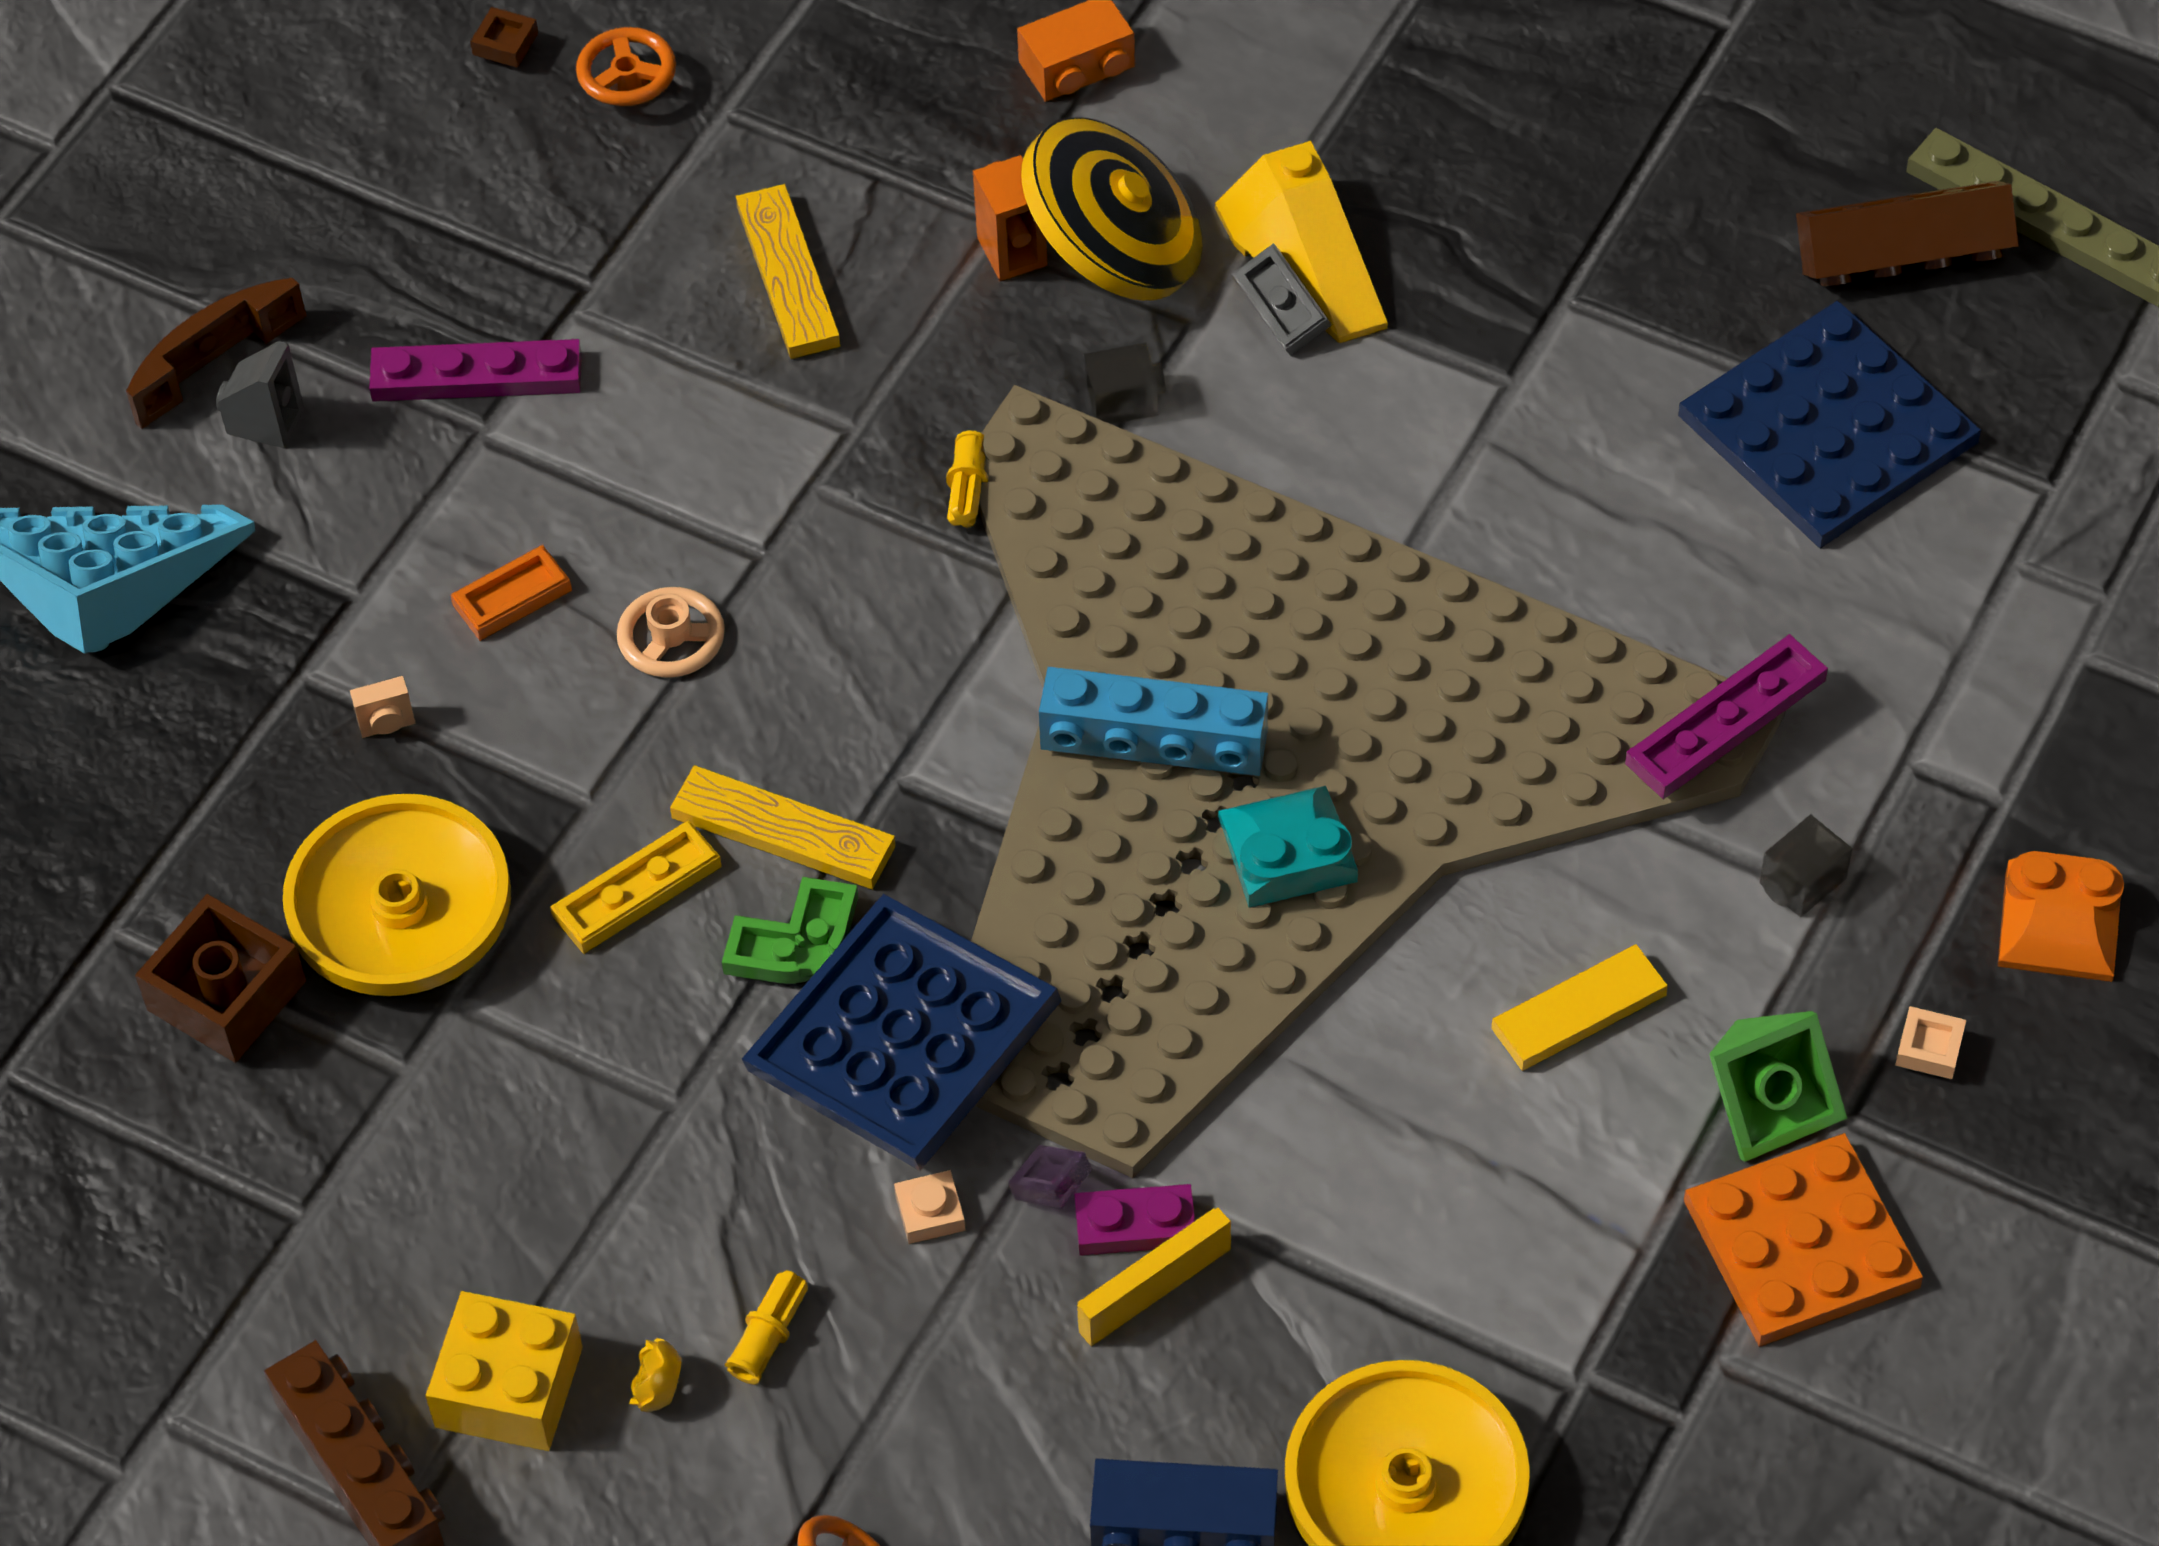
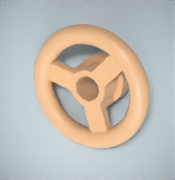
[617,587,725,678]

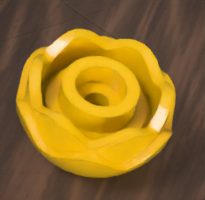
[629,1338,682,1412]

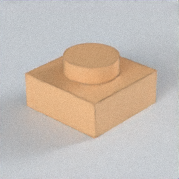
[350,676,416,738]
[1895,1006,1966,1079]
[894,1170,965,1244]

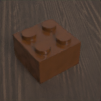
[135,894,306,1063]

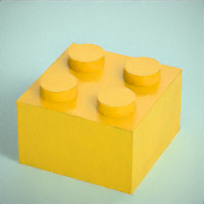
[425,1291,583,1451]

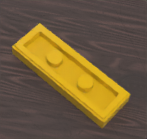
[550,820,722,954]
[1491,944,1668,1071]
[1077,1207,1231,1347]

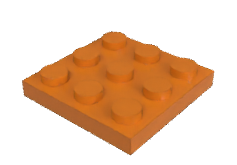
[1684,1133,1923,1347]

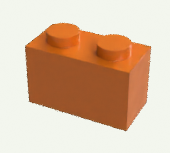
[1017,0,1135,102]
[973,155,1048,281]

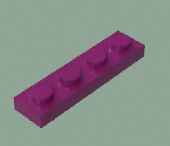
[369,339,582,402]
[1625,634,1828,800]

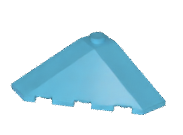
[0,505,255,654]

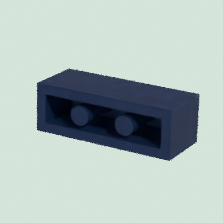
[1090,1458,1278,1546]

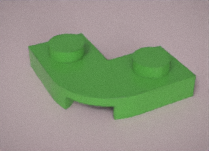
[722,877,859,984]

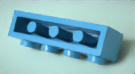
[1039,667,1268,776]

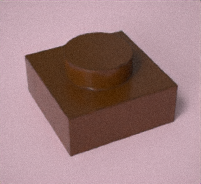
[470,7,539,68]

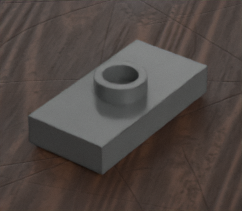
[1232,243,1332,356]

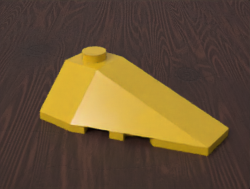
[1215,141,1388,343]

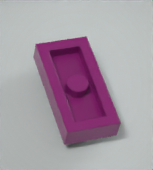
[1074,1184,1195,1256]

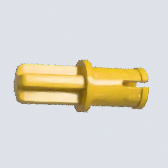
[946,430,988,528]
[725,1270,808,1384]

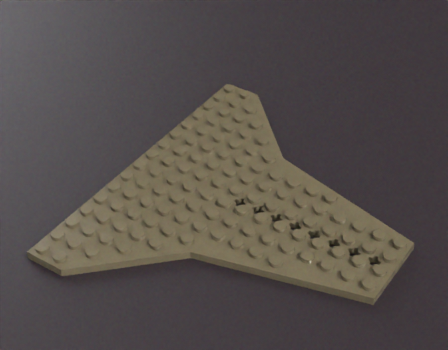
[971,385,1786,1178]

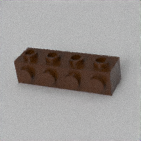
[1796,181,2018,286]
[264,1340,445,1546]

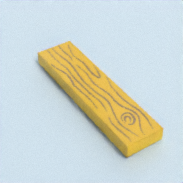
[736,184,841,359]
[670,765,896,890]

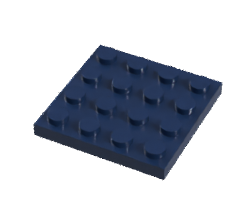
[1678,300,1981,549]
[742,894,1062,1171]

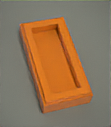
[450,544,572,641]

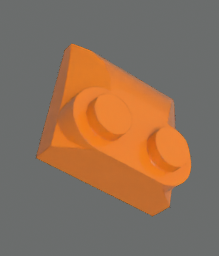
[1998,851,2124,982]

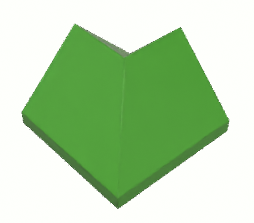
[1709,1011,1847,1162]

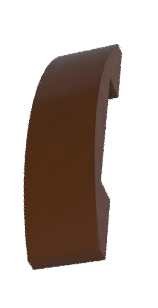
[126,277,307,429]

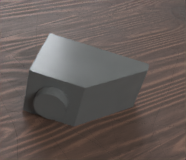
[216,341,305,449]

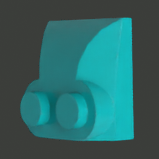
[1218,785,1358,908]

